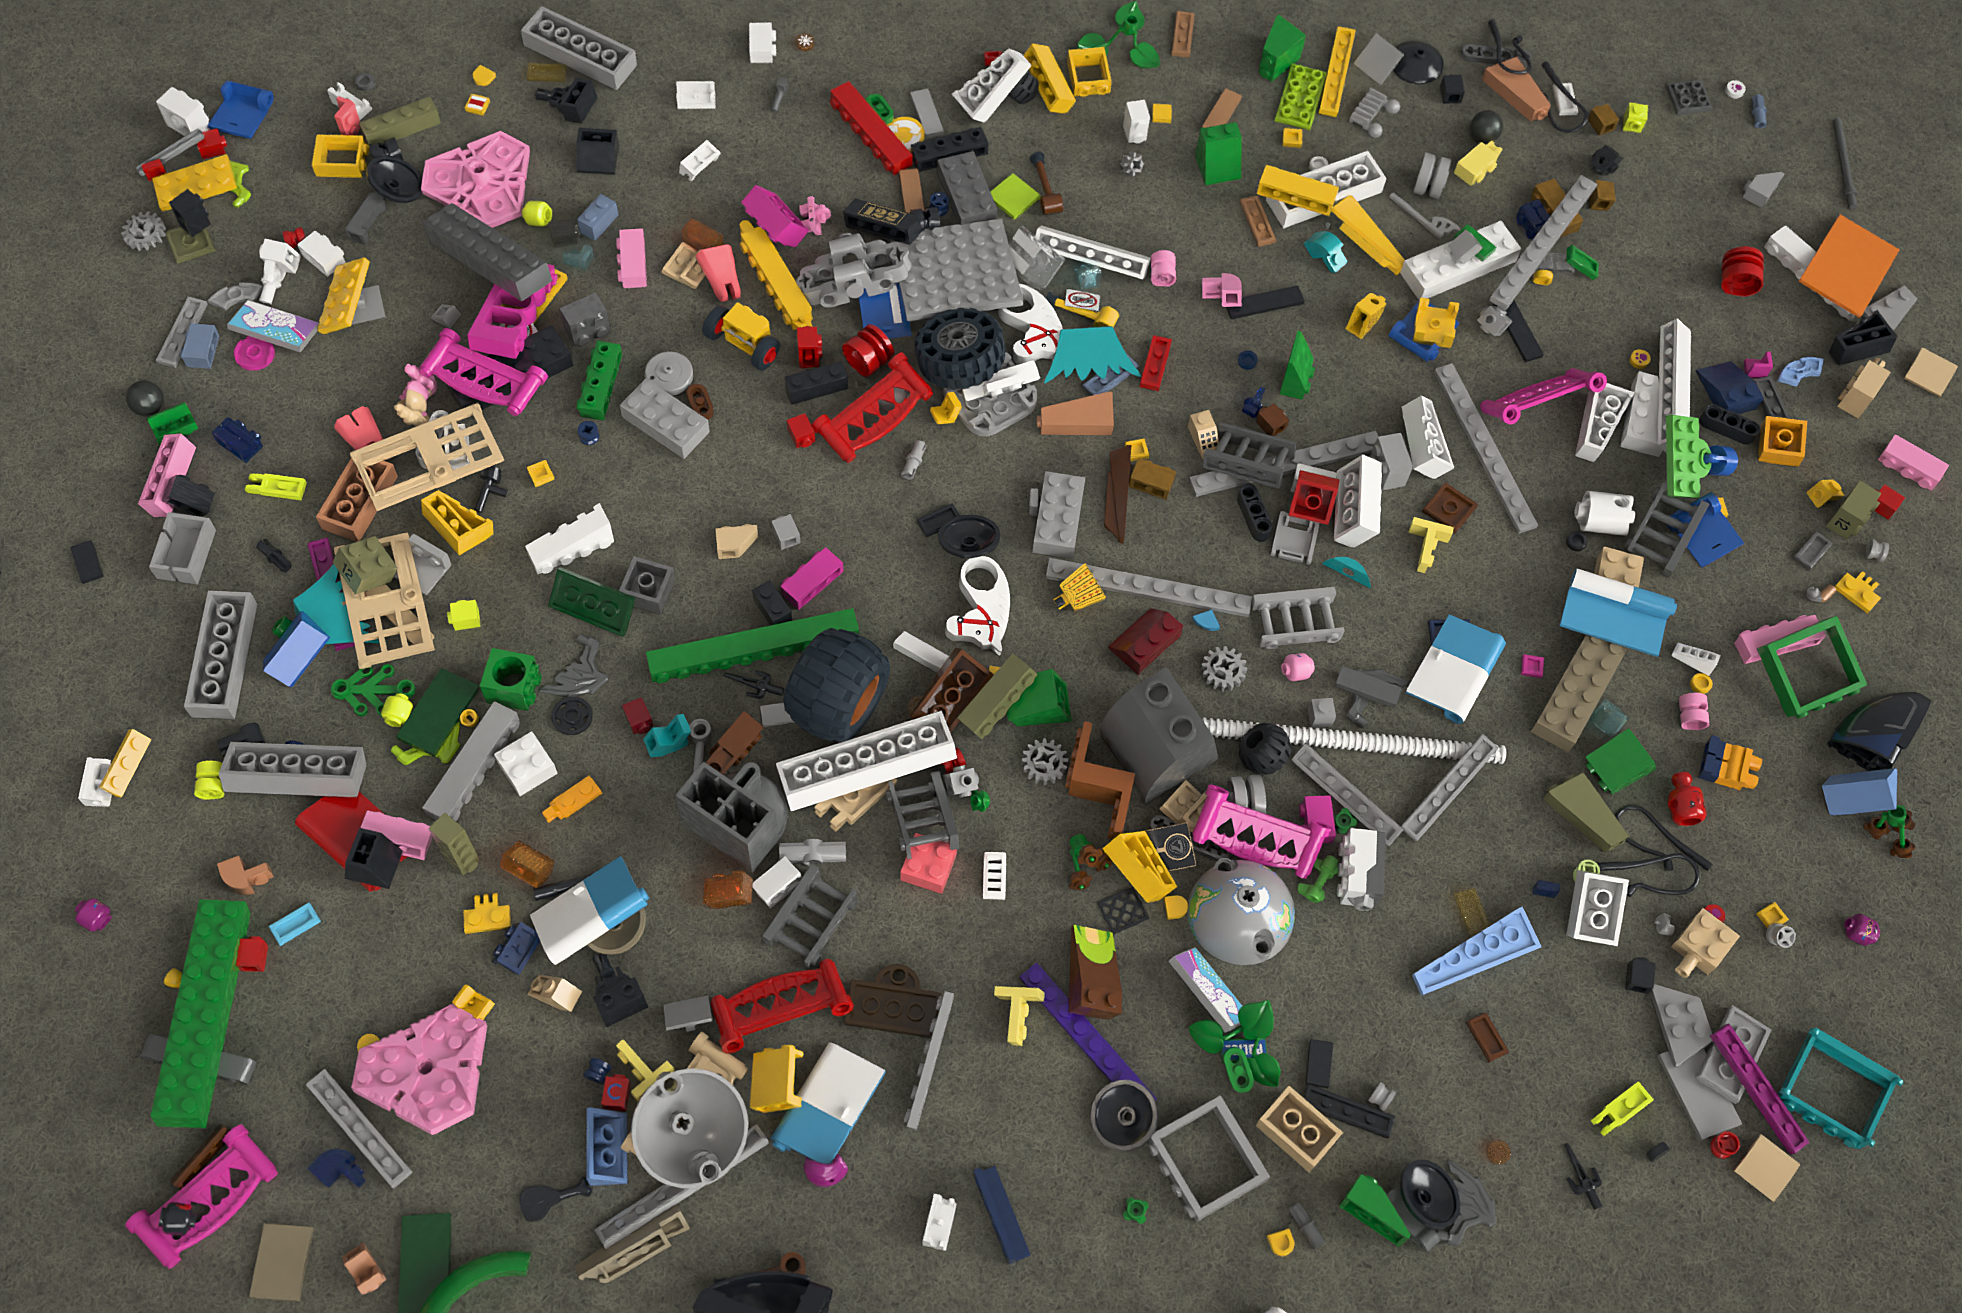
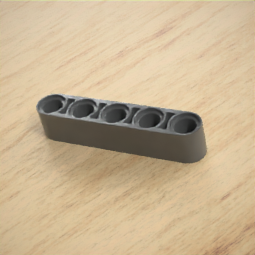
[139,1034,257,1086]

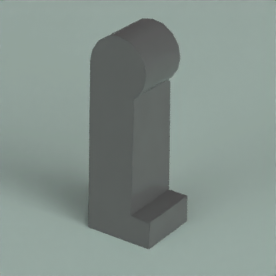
[345,192,386,245]
[1387,1185,1440,1253]

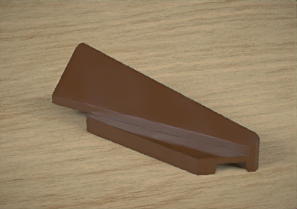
[1104,445,1132,544]

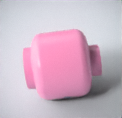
[1281,653,1314,682]

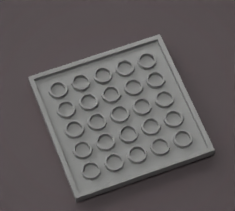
[889,219,1023,321]

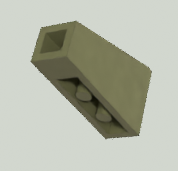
[1543,772,1629,853]

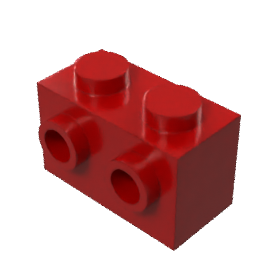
[797,326,823,368]

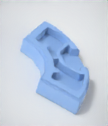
[1778,357,1824,387]

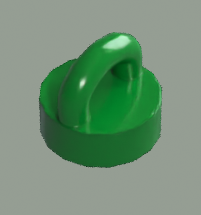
[271,616,292,638]

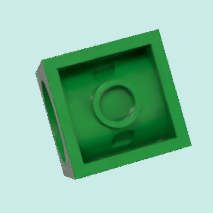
[480,648,542,711]

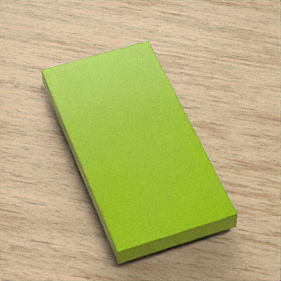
[1275,64,1327,130]

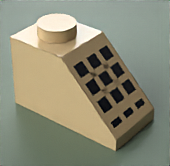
[1188,410,1219,459]

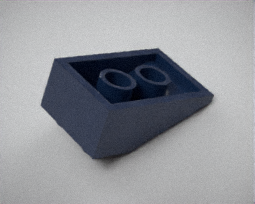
[1696,361,1764,414]

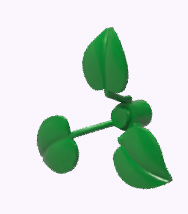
[1077,1,1160,68]
[1188,999,1281,1087]

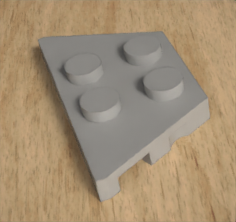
[1650,984,1713,1068]

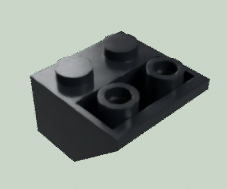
[576,128,619,175]
[345,828,403,889]

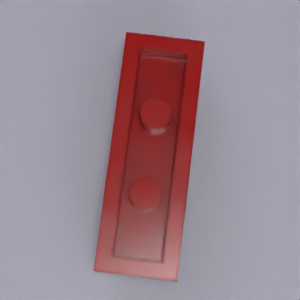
[1140,335,1172,391]

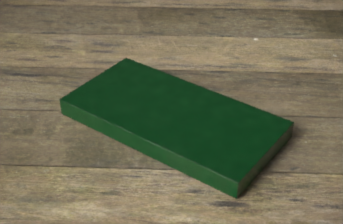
[548,567,636,637]
[396,668,480,757]
[398,1213,452,1313]

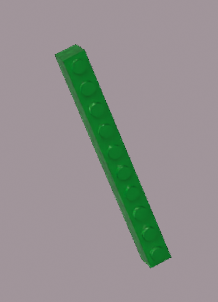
[646,608,859,683]

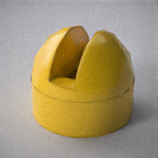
[460,709,479,727]
[164,968,183,988]

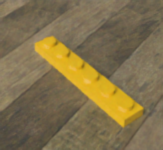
[1319,26,1356,117]

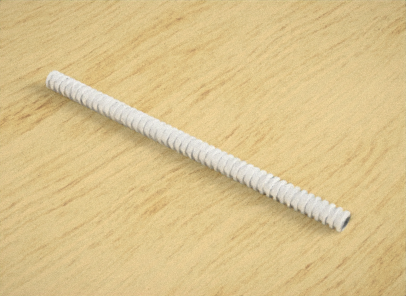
[1202,717,1506,764]

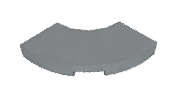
[208,283,263,311]

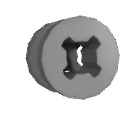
[1865,539,1889,562]
[1766,923,1796,948]
[1368,1082,1396,1111]

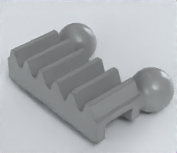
[1349,88,1400,138]

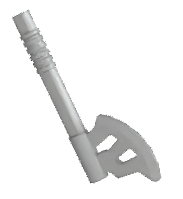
[1389,192,1461,239]

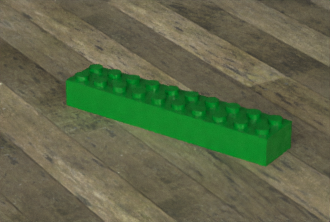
[150,899,251,1128]

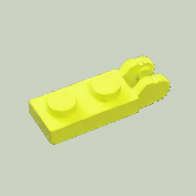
[245,474,307,500]
[1590,1081,1654,1136]

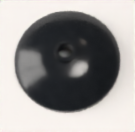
[1393,41,1444,84]
[366,156,423,203]
[938,515,1000,559]
[1090,1080,1158,1151]
[1400,1160,1460,1229]

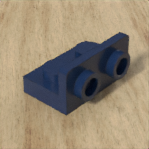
[492,922,540,975]

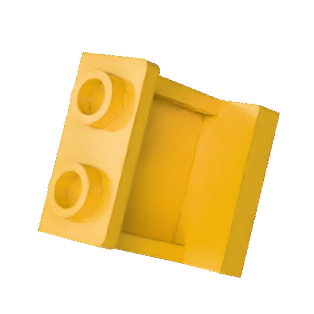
[750,1045,803,1113]

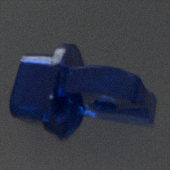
[1242,386,1266,418]

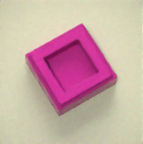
[1521,654,1544,678]

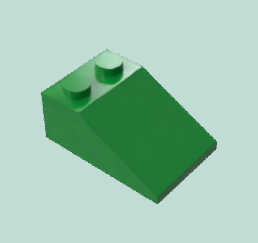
[1280,330,1315,400]
[1339,1174,1411,1247]

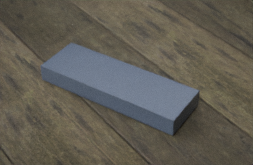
[1082,353,1139,396]

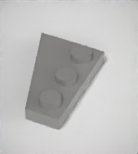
[1862,286,1917,330]

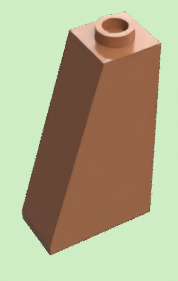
[1482,57,1551,121]
[1037,392,1114,435]

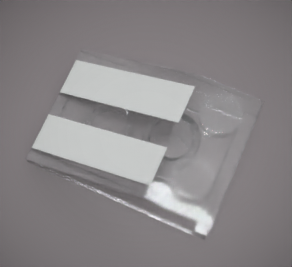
[1009,225,1065,291]

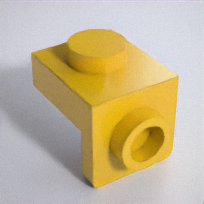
[930,392,962,424]
[1807,480,1844,508]
[452,984,494,1020]

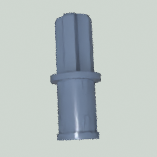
[1752,94,1767,128]

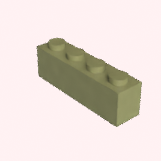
[359,96,441,146]
[957,653,1038,739]
[428,813,479,876]

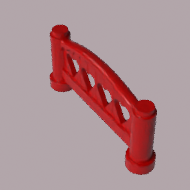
[811,352,933,463]
[711,959,854,1053]

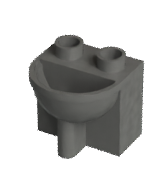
[675,762,788,873]

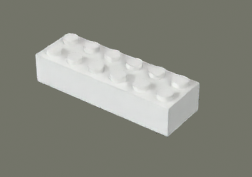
[1266,151,1386,228]
[1400,221,1521,300]

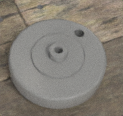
[645,351,693,396]

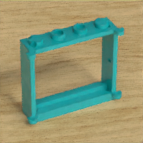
[1778,1028,1903,1149]

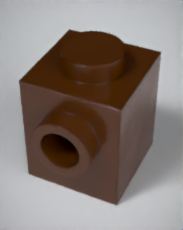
[1256,403,1289,437]

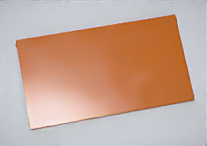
[1798,214,1900,318]

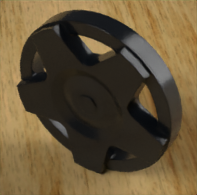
[552,697,593,735]

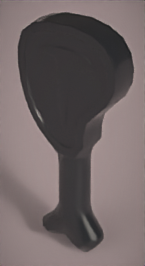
[520,1177,593,1222]

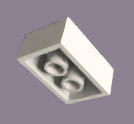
[1566,870,1629,946]

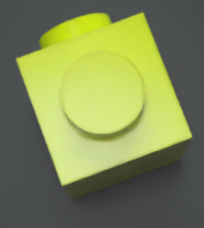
[1623,103,1648,133]
[447,600,481,631]

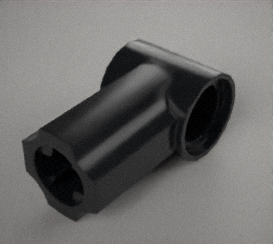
[217,723,265,758]

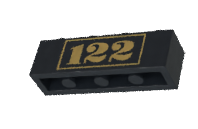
[843,198,922,245]

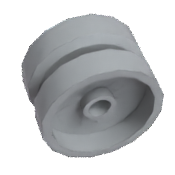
[1413,152,1451,200]
[1226,775,1266,824]

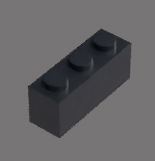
[785,361,848,405]

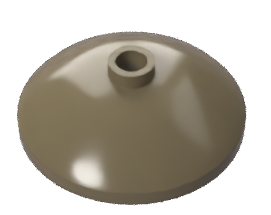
[587,908,646,955]

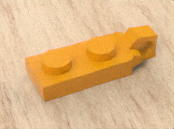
[542,775,602,823]

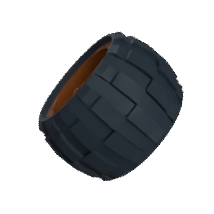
[783,628,890,743]

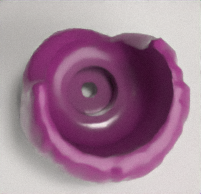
[803,1153,848,1187]

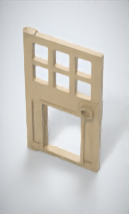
[350,403,504,511]
[334,532,435,669]

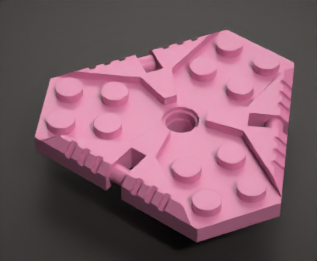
[421,131,530,228]
[352,1004,487,1135]

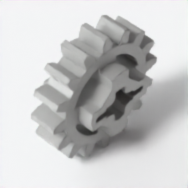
[121,211,167,251]
[1201,646,1247,691]
[1021,738,1068,785]

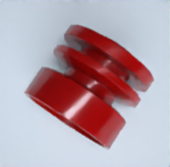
[1721,246,1764,297]
[842,324,894,377]

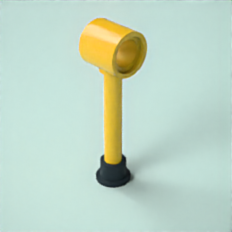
[1046,291,1119,328]

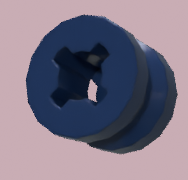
[930,192,949,217]
[577,421,599,445]
[583,1057,612,1085]

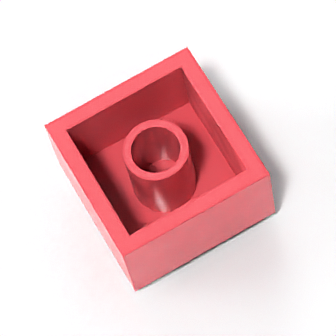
[901,833,957,894]

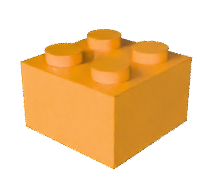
[1758,416,1807,467]

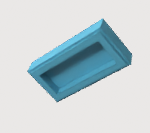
[269,902,321,946]

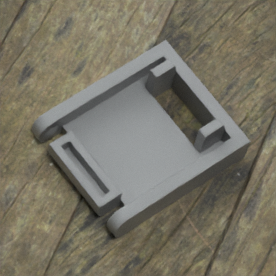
[1270,511,1320,565]

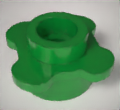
[970,790,990,812]
[1333,808,1357,834]
[1123,1197,1149,1224]

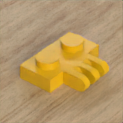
[1835,571,1881,613]
[464,893,511,934]

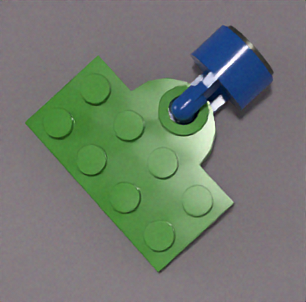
[1666,415,1738,499]

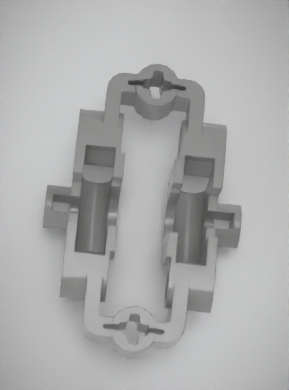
[796,233,911,308]

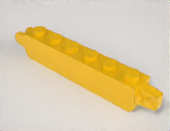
[739,220,813,330]

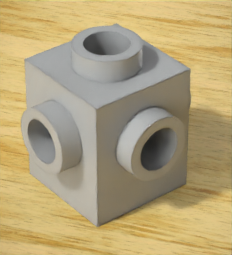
[1477,306,1512,336]
[943,765,979,798]

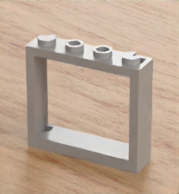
[1147,1095,1270,1222]

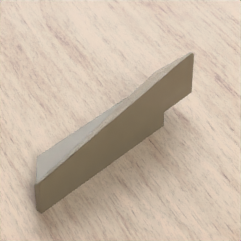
[575,1204,690,1283]

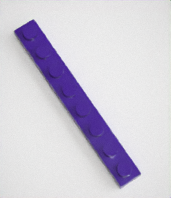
[1019,962,1157,1101]

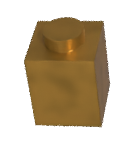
[1588,104,1619,136]
[1589,180,1616,211]

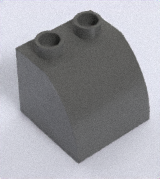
[1100,667,1218,804]

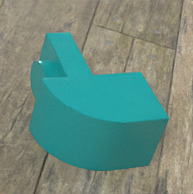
[1304,231,1348,273]
[643,714,691,757]

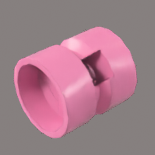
[1151,250,1176,286]
[1679,693,1710,730]

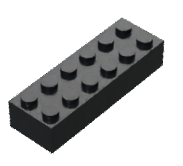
[447,325,574,410]

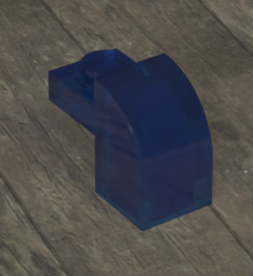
[307,1149,366,1188]

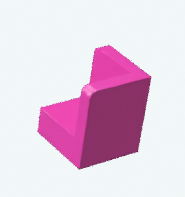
[1744,351,1773,379]

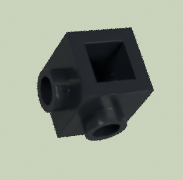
[1590,144,1623,175]

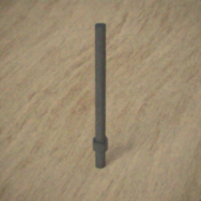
[1833,118,1857,210]

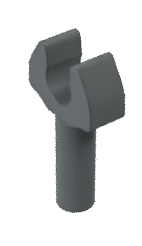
[770,77,789,112]

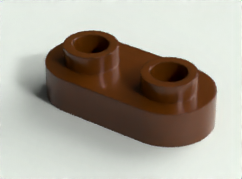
[687,384,714,420]

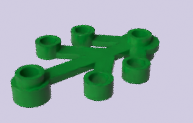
[331,664,416,717]

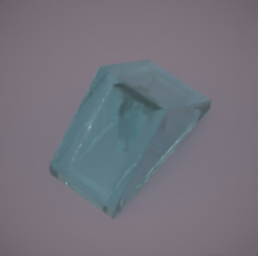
[1073,263,1101,291]

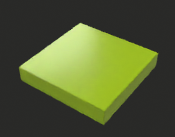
[990,173,1040,220]

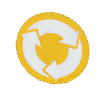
[887,117,925,151]

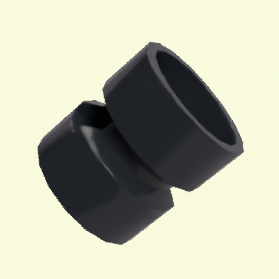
[369,137,403,160]
[910,206,940,231]

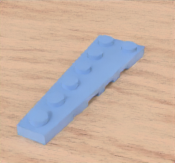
[1412,907,1541,996]

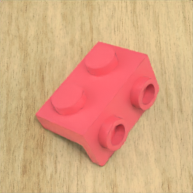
[334,96,360,136]

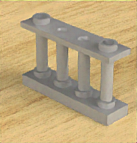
[1251,587,1344,649]

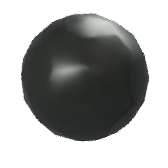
[1470,110,1504,144]
[126,380,164,416]

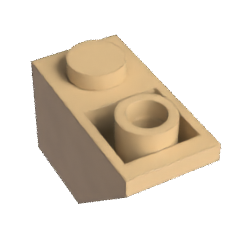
[716,524,758,559]
[528,975,582,1012]

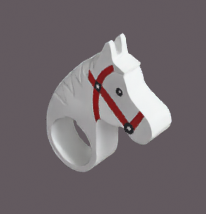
[998,284,1063,365]
[945,556,1010,656]

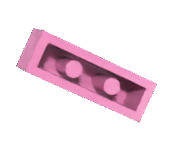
[616,229,647,288]
[1878,434,1949,491]
[361,810,432,860]

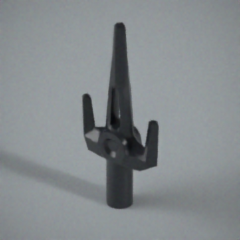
[723,670,785,699]
[1565,1143,1603,1210]

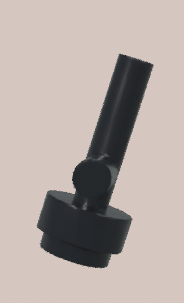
[474,466,508,513]

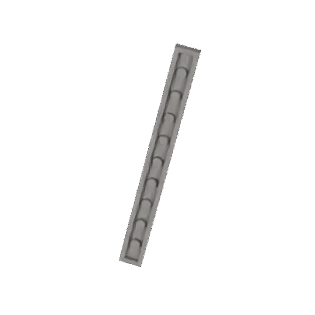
[1489,175,1597,310]
[1434,363,1538,534]
[1189,431,1378,497]
[1046,558,1252,617]

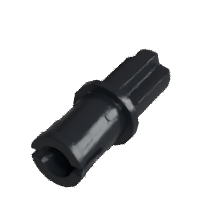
[256,539,292,573]

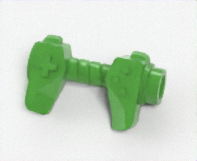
[1297,855,1339,903]

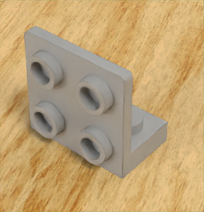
[394,534,451,596]

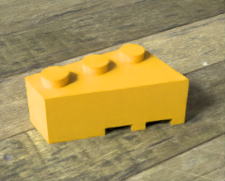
[421,490,493,555]
[1102,831,1177,903]

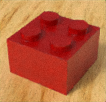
[1289,470,1340,525]

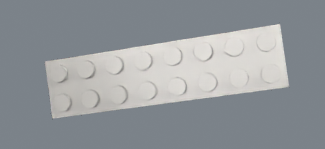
[776,711,957,811]

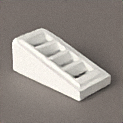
[1672,643,1721,676]
[983,852,1006,900]

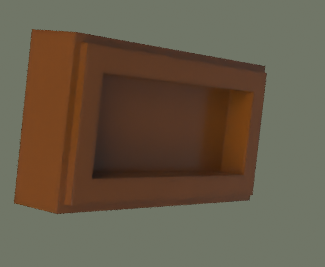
[1466,1012,1509,1063]

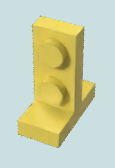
[1408,517,1454,573]
[994,986,1045,1046]
[616,1040,674,1101]

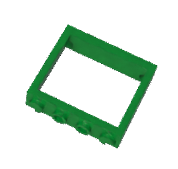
[1757,616,1867,719]

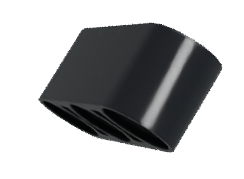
[1699,404,1760,445]
[1237,483,1272,542]

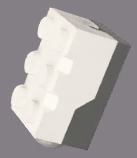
[1337,828,1386,911]

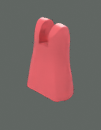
[696,244,741,302]
[334,406,383,450]

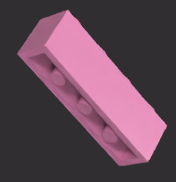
[138,434,196,517]
[1734,615,1826,664]

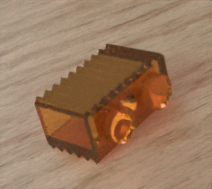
[681,218,724,251]
[500,840,555,888]
[703,870,753,909]

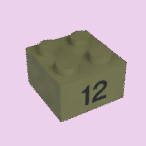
[1826,481,1882,539]
[333,536,398,595]

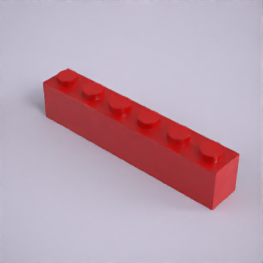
[830,81,912,175]

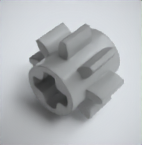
[1120,151,1144,176]

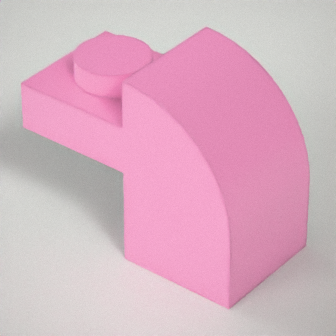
[1202,273,1242,307]

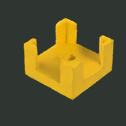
[1412,297,1459,348]

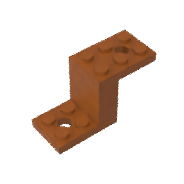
[1065,721,1135,841]

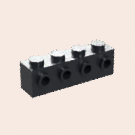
[910,126,989,172]

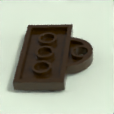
[845,964,942,1038]

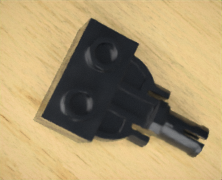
[535,78,598,124]
[592,953,648,1028]

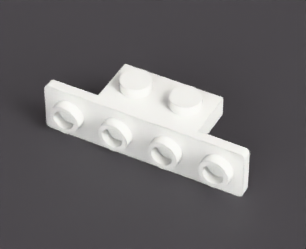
[961,361,1040,401]

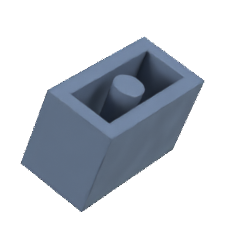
[577,194,618,241]
[180,323,219,369]

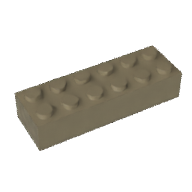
[1531,635,1628,753]

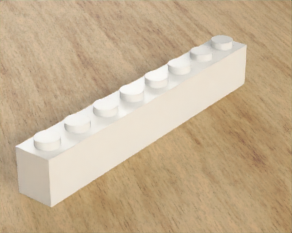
[1658,318,1691,453]

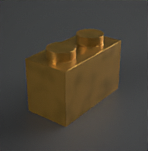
[1129,458,1176,500]

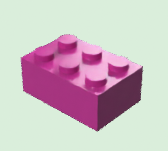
[741,185,809,247]

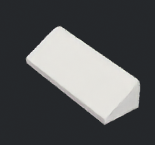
[893,631,949,673]

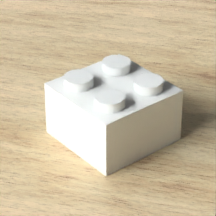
[156,87,210,136]
[494,731,558,796]

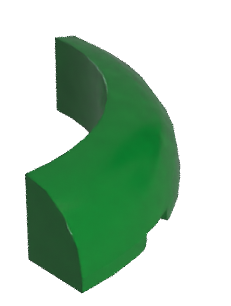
[419,1251,532,1313]

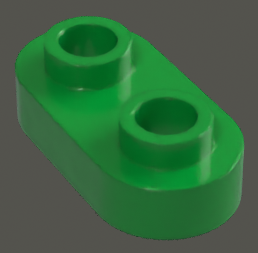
[866,94,894,125]
[1223,1046,1254,1093]

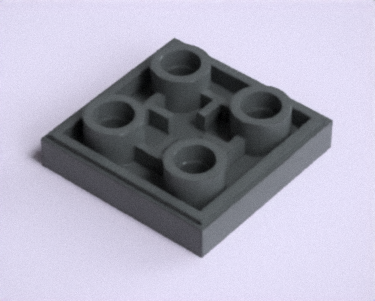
[1666,80,1713,115]

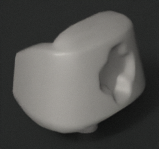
[1654,913,1675,936]

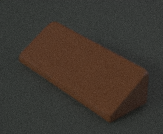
[170,1124,229,1190]

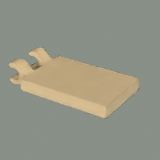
[814,778,897,832]

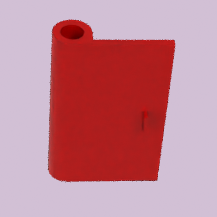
[295,792,408,892]

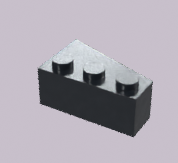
[1829,310,1898,366]

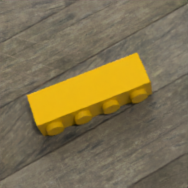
[1023,44,1076,114]
[1257,165,1339,216]

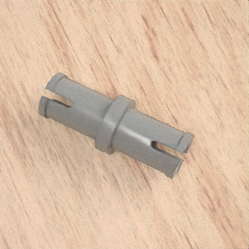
[901,440,927,480]

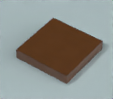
[1422,482,1478,534]

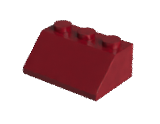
[1108,608,1183,675]

